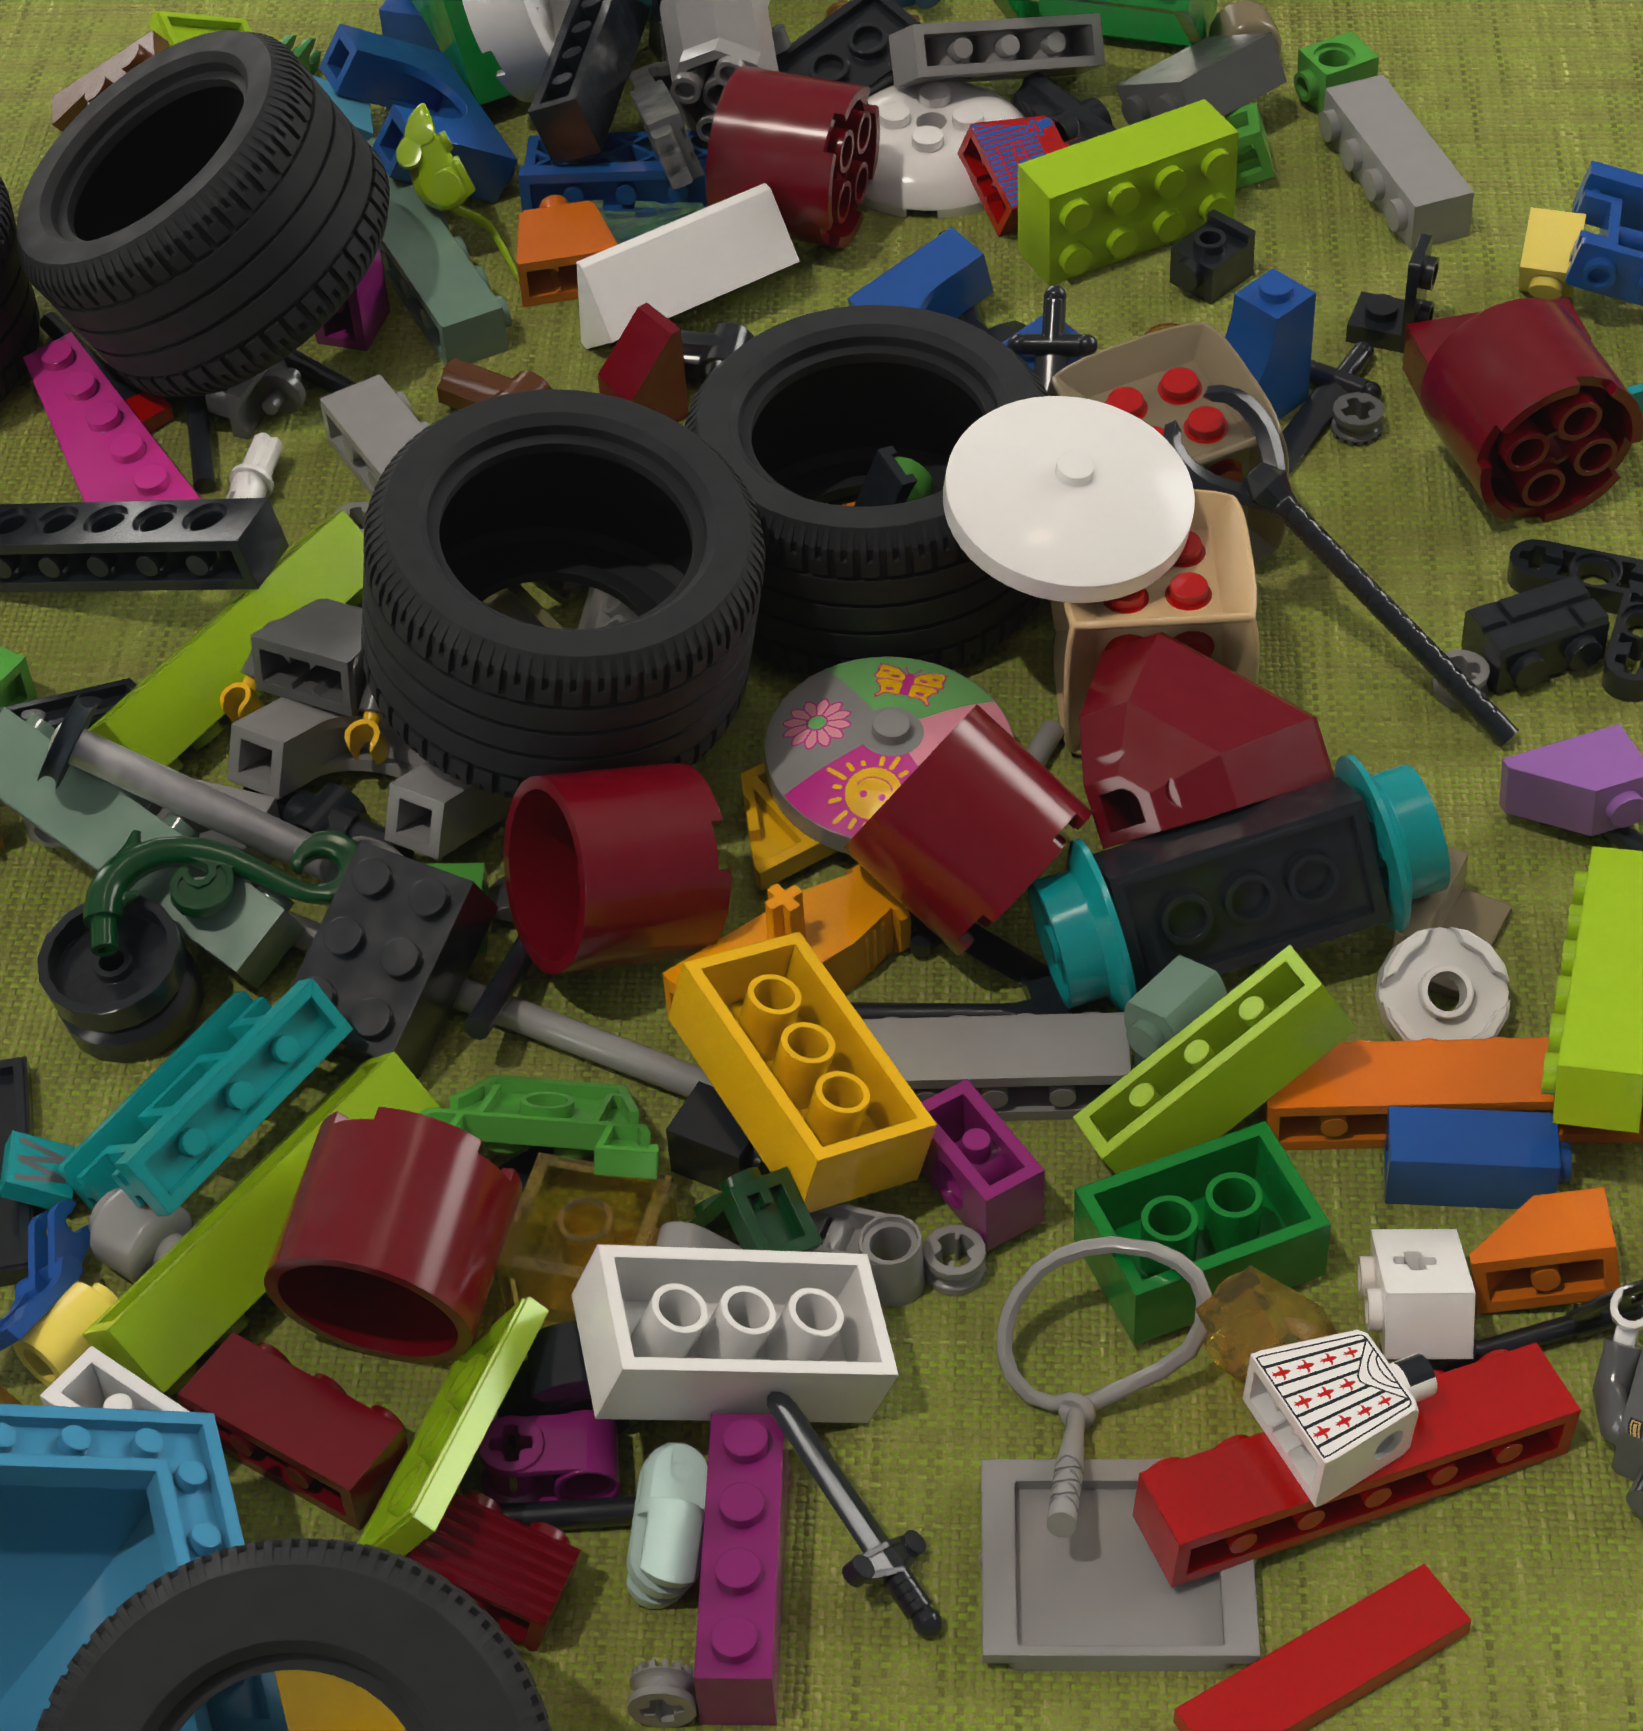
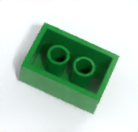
[1074,1121,1331,1346]

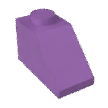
[1499,724,1643,836]

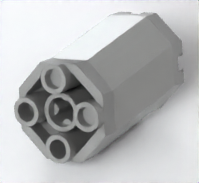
[659,0,779,143]

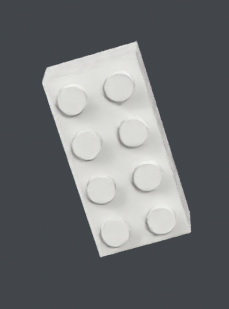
[571,1244,899,1423]

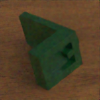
[689,1167,823,1252]

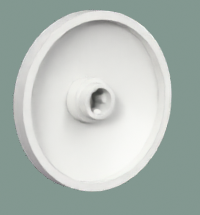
[943,396,1195,603]

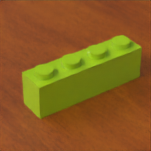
[1073,945,1358,1174]

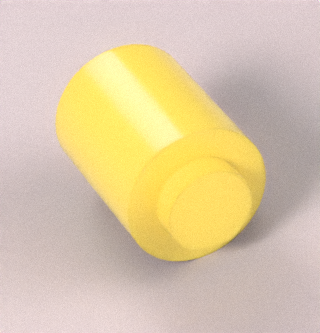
[13,1282,118,1387]

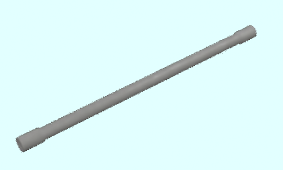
[288,911,713,1098]

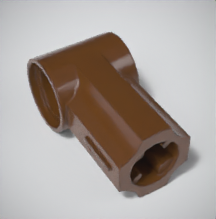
[437,358,552,410]

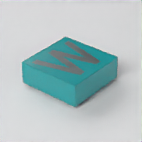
[0,1130,77,1210]

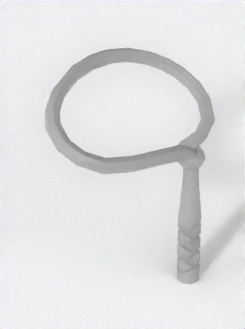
[997,1236,1214,1537]

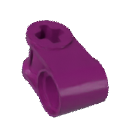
[478,1410,621,1504]

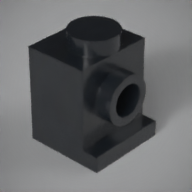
[1170,209,1256,305]

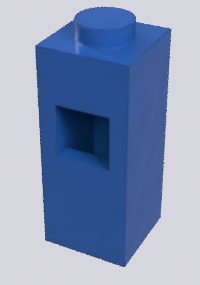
[1383,1106,1572,1209]

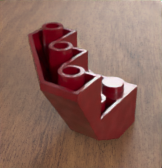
[1079,632,1335,849]

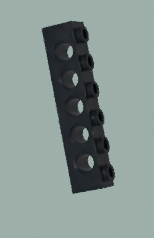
[0,498,289,592]

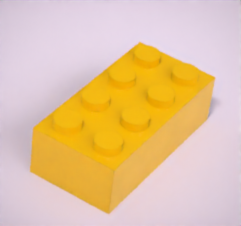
[668,932,937,1213]

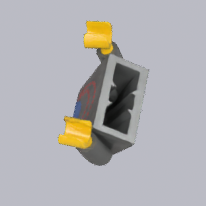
[220,598,390,764]

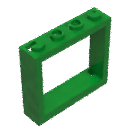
[993,0,1218,49]

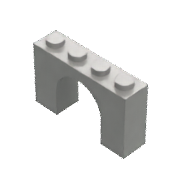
[227,697,512,860]

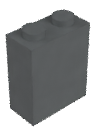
[1116,32,1287,125]

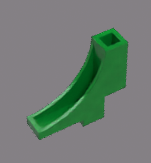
[410,0,511,105]

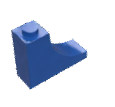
[1225,268,1316,420]

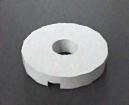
[1375,927,1511,1041]

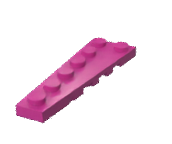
[23,332,200,502]

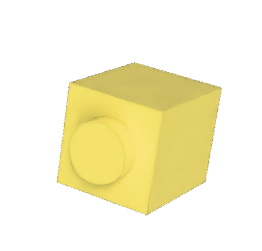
[1518,207,1586,300]

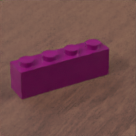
[694,1414,789,1726]

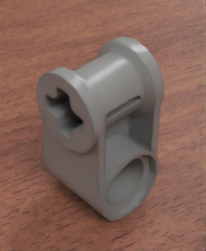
[809,1202,926,1307]

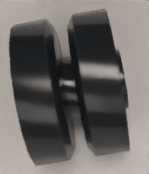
[37,895,204,1063]

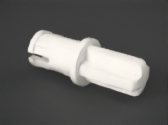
[225,432,283,499]

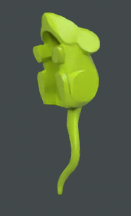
[396,103,519,283]

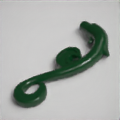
[83,830,359,957]

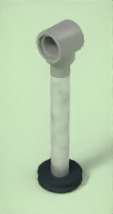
[38,695,403,884]

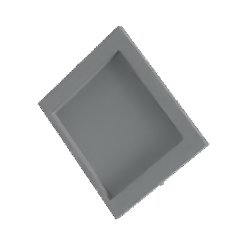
[978,1459,1260,1671]

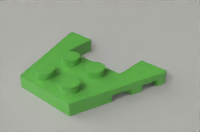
[419,1075,659,1180]

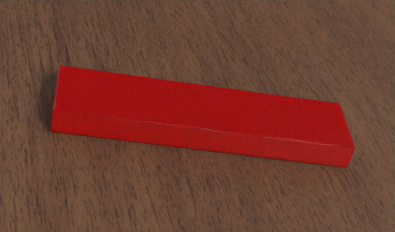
[1173,1564,1471,1731]

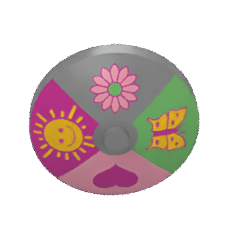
[765,657,1014,854]

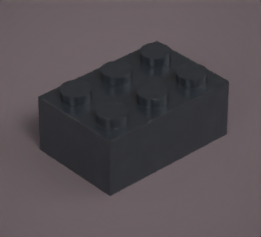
[289,841,498,1079]

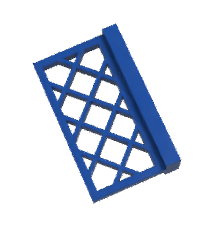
[518,130,708,220]

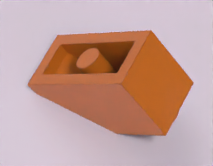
[1469,1187,1620,1315]

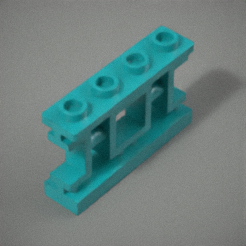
[58,978,353,1216]

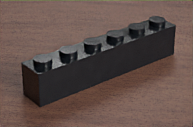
[528,0,652,166]

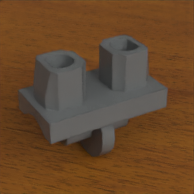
[205,359,306,440]

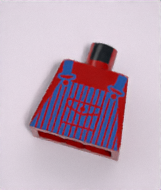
[957,116,1087,237]

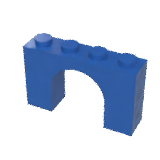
[319,23,518,204]
[847,227,1084,370]

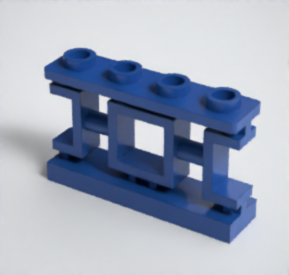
[1565,160,1643,306]

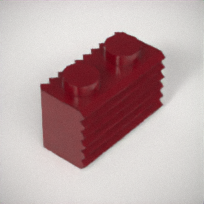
[408,1491,581,1651]

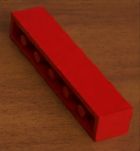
[1132,1342,1581,1588]

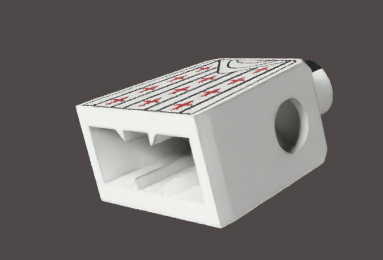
[1242,1330,1437,1507]

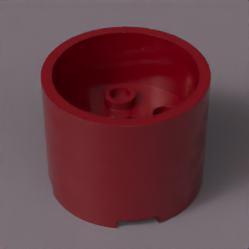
[705,66,880,248]
[1420,298,1643,523]
[843,704,1093,956]
[504,763,731,974]
[264,1107,522,1363]

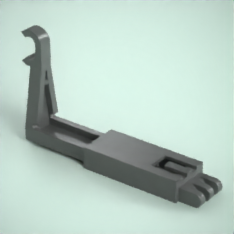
[628,24,791,189]

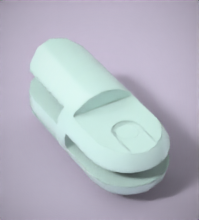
[626,1442,708,1609]

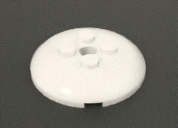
[861,81,1025,219]

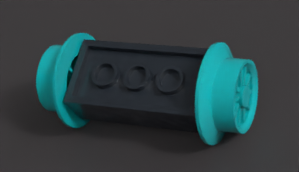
[1028,754,1451,1012]

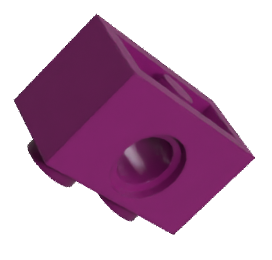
[921,1079,1045,1252]

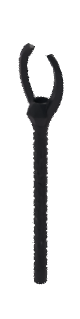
[1163,385,1519,747]

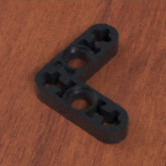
[1507,539,1643,702]

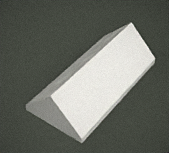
[576,183,800,349]

